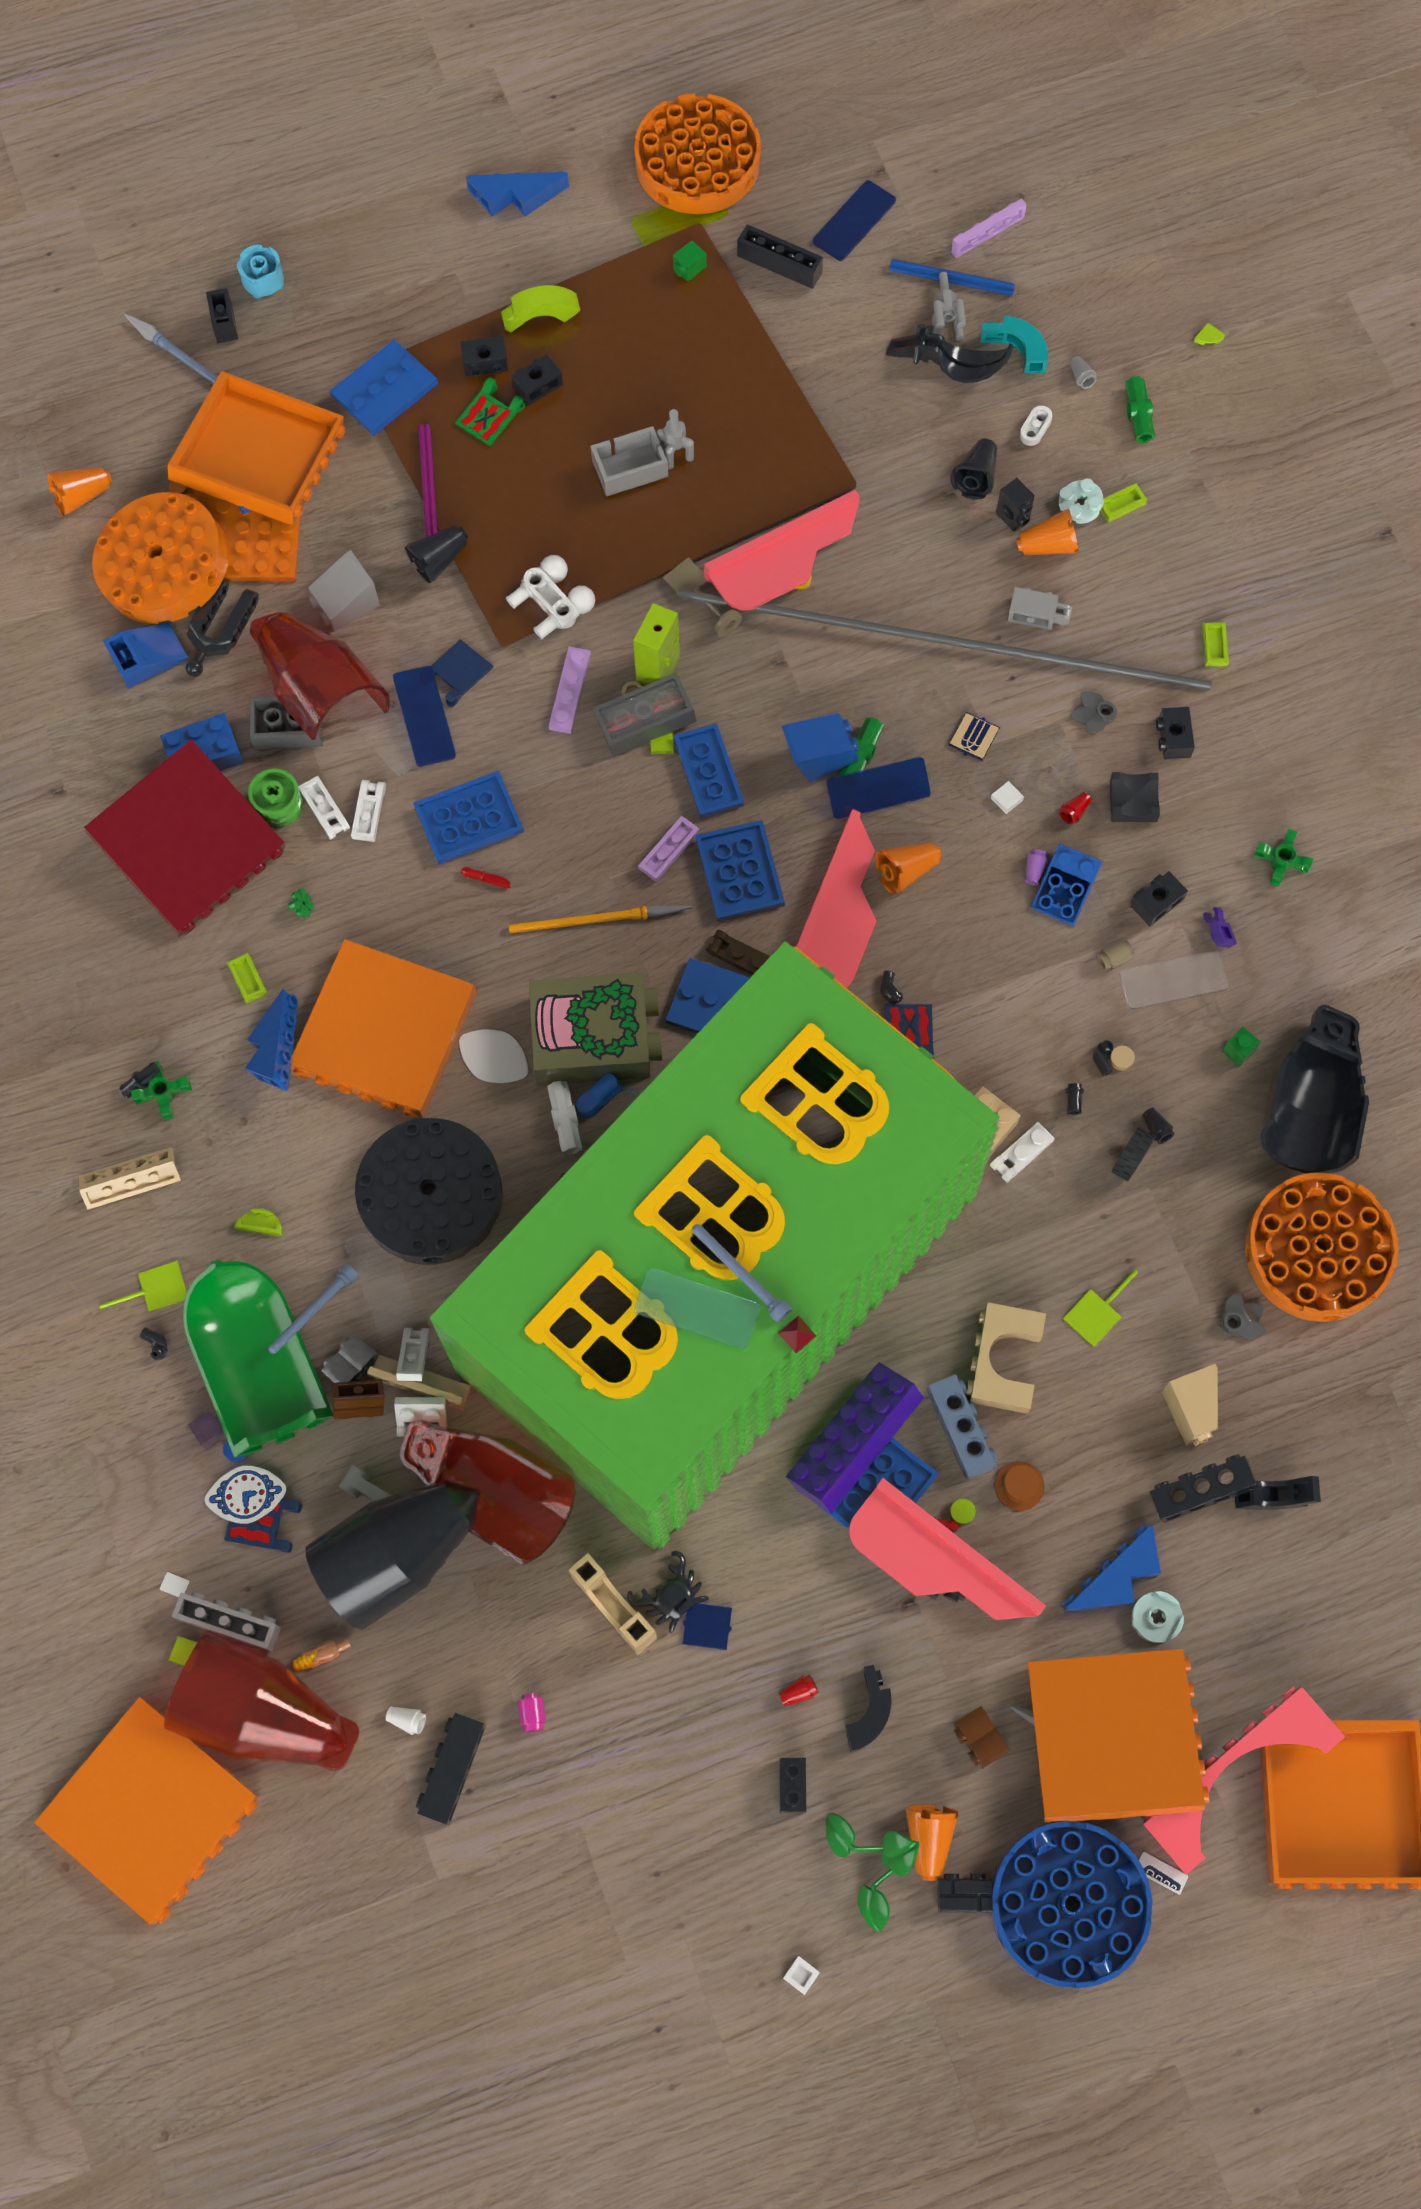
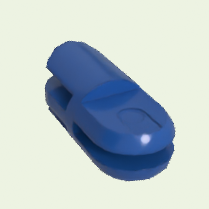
[576,1073,623,1118]

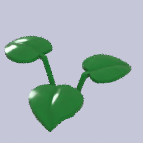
[826,1813,920,1933]

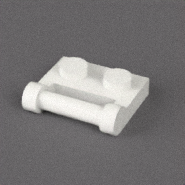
[394,1397,448,1437]

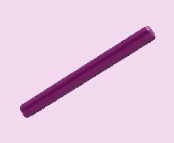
[418,424,437,537]

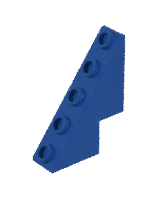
[466,171,569,216]
[245,989,298,1091]
[1062,1525,1161,1613]

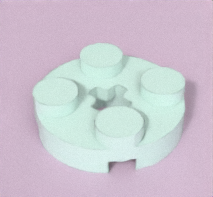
[1059,479,1104,524]
[1132,1591,1184,1644]

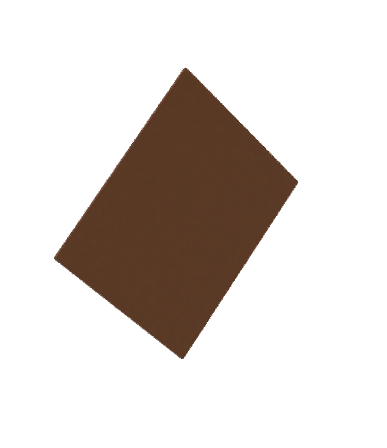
[384,223,857,647]

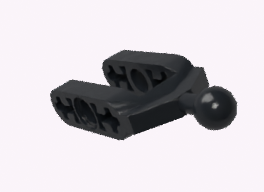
[185,580,259,677]

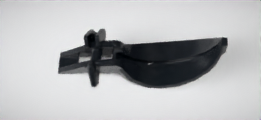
[886,324,1013,383]

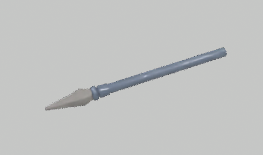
[125,314,218,385]

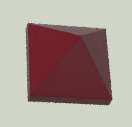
[778,1315,816,1354]

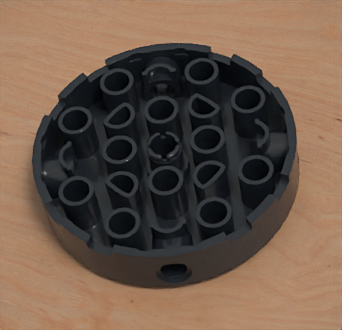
[355,1118,503,1265]

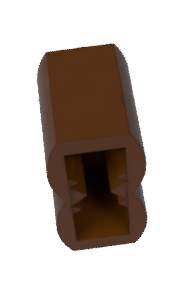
[953,1706,1010,1769]

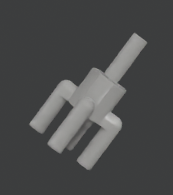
[932,272,966,341]
[656,409,694,469]

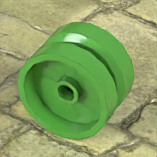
[248,768,304,828]

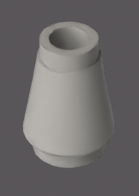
[1070,356,1097,389]

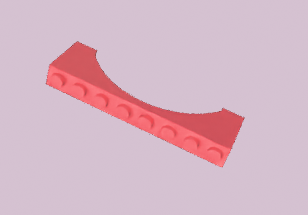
[1143,1686,1345,1875]

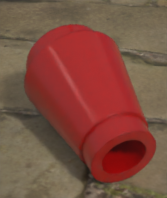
[1059,792,1092,825]
[779,1674,819,1707]

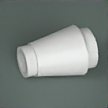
[386,1706,426,1735]

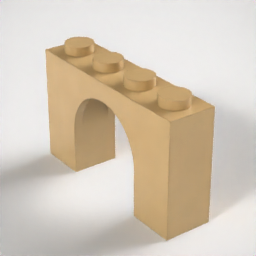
[966,1302,1046,1414]
[569,1553,657,1655]

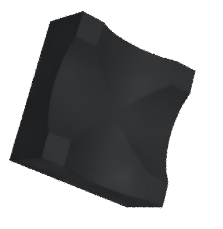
[1110,772,1160,822]

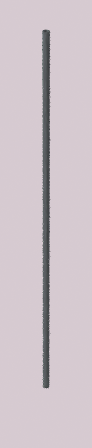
[678,589,1212,690]

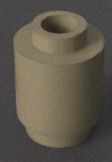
[1096,939,1133,970]

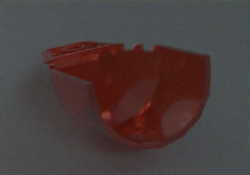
[250,612,390,740]
[400,1420,576,1565]
[164,1630,359,1771]

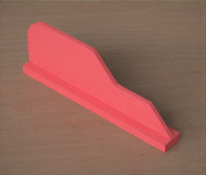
[704,490,860,611]
[795,809,877,988]
[849,1478,1046,1621]

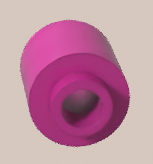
[517,1693,546,1733]

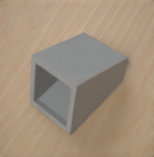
[308,550,380,632]

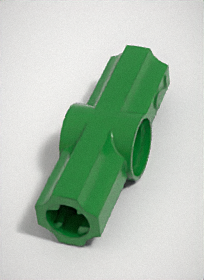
[1125,376,1155,443]
[839,717,884,785]

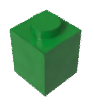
[673,241,707,281]
[1222,1026,1261,1067]

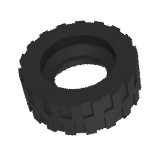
[1111,1127,1156,1182]

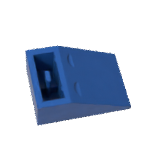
[103,623,189,689]
[1031,843,1104,926]

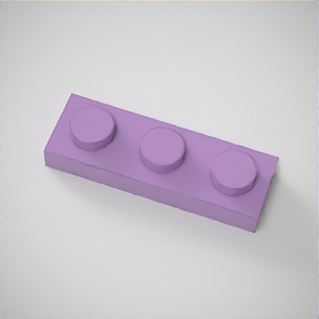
[638,816,700,882]

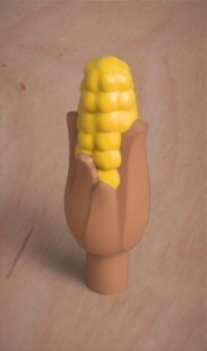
[292,1638,352,1671]

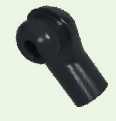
[880,971,903,1004]
[1093,1040,1114,1077]
[140,1327,168,1360]

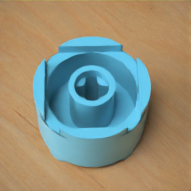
[237,245,284,299]

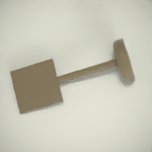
[663,557,742,637]

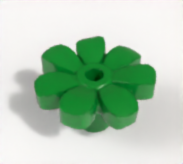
[288,888,314,918]

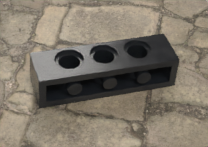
[1150,1454,1259,1523]

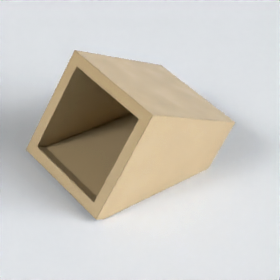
[1162,1364,1218,1447]

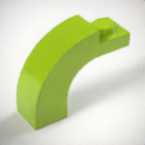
[501,285,580,333]

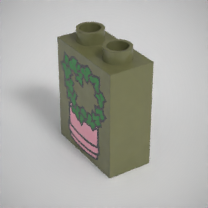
[529,972,662,1086]

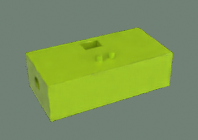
[633,603,680,686]

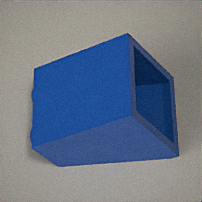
[782,713,860,783]

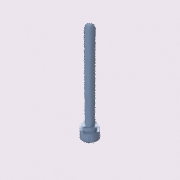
[692,1224,792,1323]
[268,1264,359,1354]

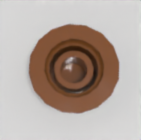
[994,1461,1045,1511]

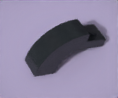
[1235,1476,1321,1510]
[845,1665,892,1753]

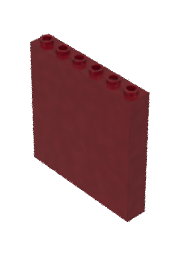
[84,739,285,936]

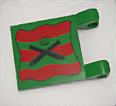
[455,378,525,447]

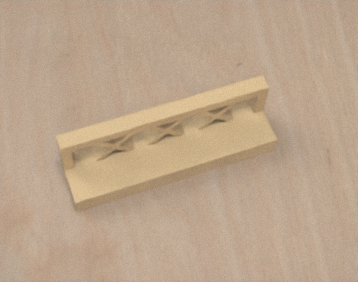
[79,1147,181,1210]
[367,1355,472,1411]

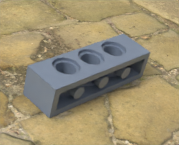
[927,1374,998,1481]

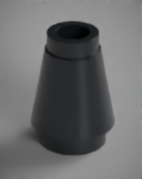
[1142,1107,1175,1144]

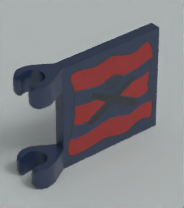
[885,1004,934,1059]
[224,1499,302,1553]

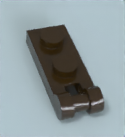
[706,930,770,975]

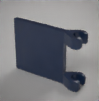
[419,639,493,707]

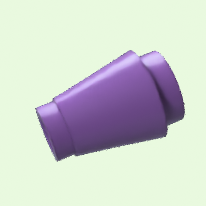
[1025,849,1049,885]

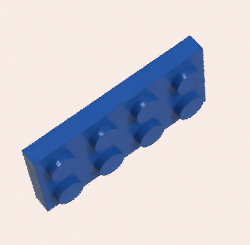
[673,723,744,819]

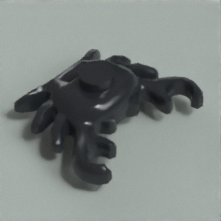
[627,1551,709,1633]

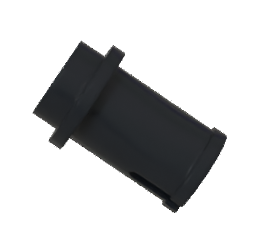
[1065,1083,1084,1115]

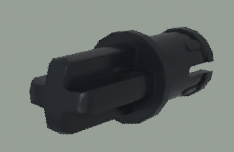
[119,1062,161,1098]

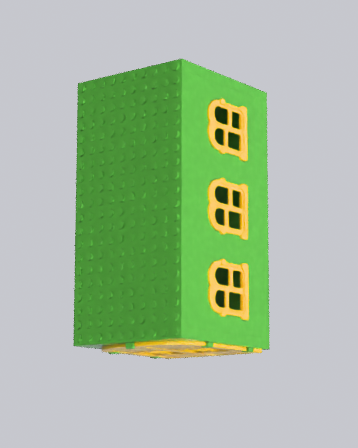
[430,941,1000,1551]

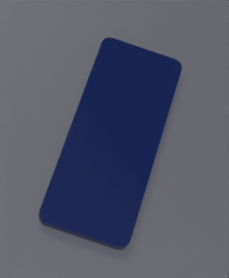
[813,180,896,261]
[393,666,456,767]
[826,757,931,819]

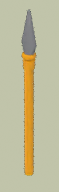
[508,906,693,934]

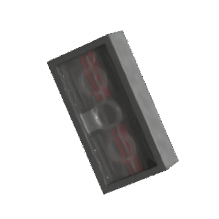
[593,672,697,757]

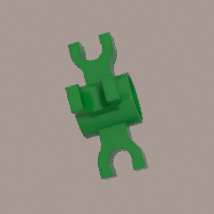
[1254,829,1313,887]
[131,1061,192,1121]

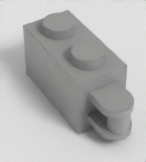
[1008,587,1072,630]

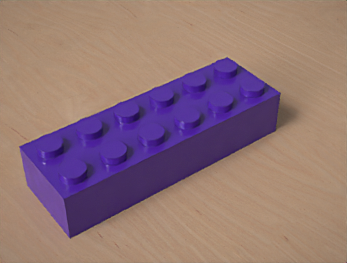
[785,1362,924,1514]

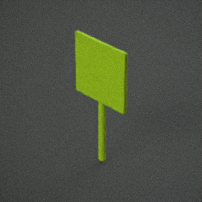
[98,1260,187,1312]
[1063,1270,1138,1347]

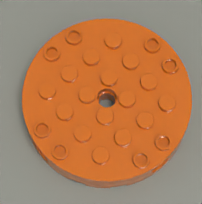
[634,93,761,214]
[92,492,228,625]
[1245,1173,1398,1322]

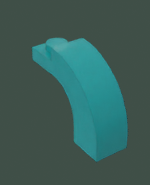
[980,316,1048,373]

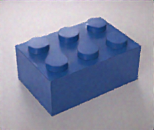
[160,712,244,771]

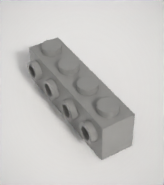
[171,1591,281,1652]

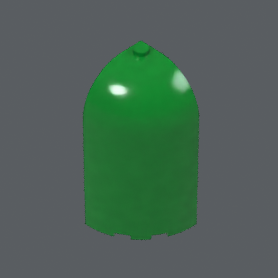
[183,1260,333,1457]

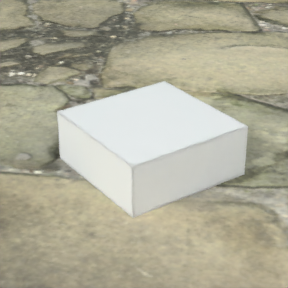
[991,781,1024,814]
[783,1956,820,1995]

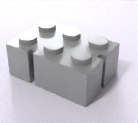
[590,426,668,496]

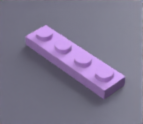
[951,198,1027,258]
[549,646,591,734]

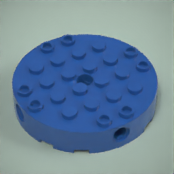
[991,1821,1153,1988]

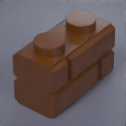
[331,1380,385,1419]

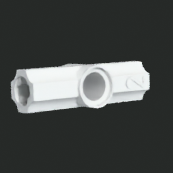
[547,1081,583,1155]

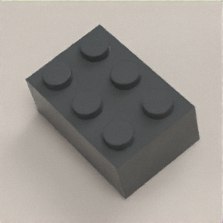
[250,694,323,750]

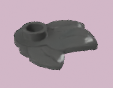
[1071,692,1117,733]
[1220,1293,1266,1339]

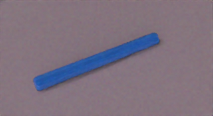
[890,259,1015,296]

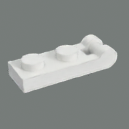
[299,776,350,840]
[351,780,386,842]
[990,1122,1055,1183]
[396,1328,430,1381]

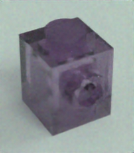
[188,1411,226,1450]

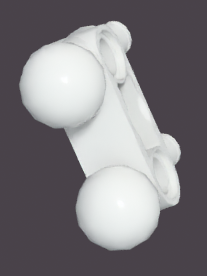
[506,555,595,640]

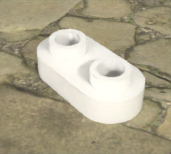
[1020,406,1052,446]

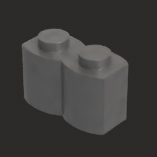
[322,1334,378,1383]

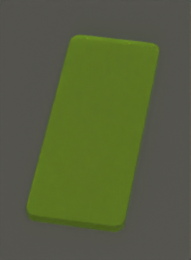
[632,206,729,246]

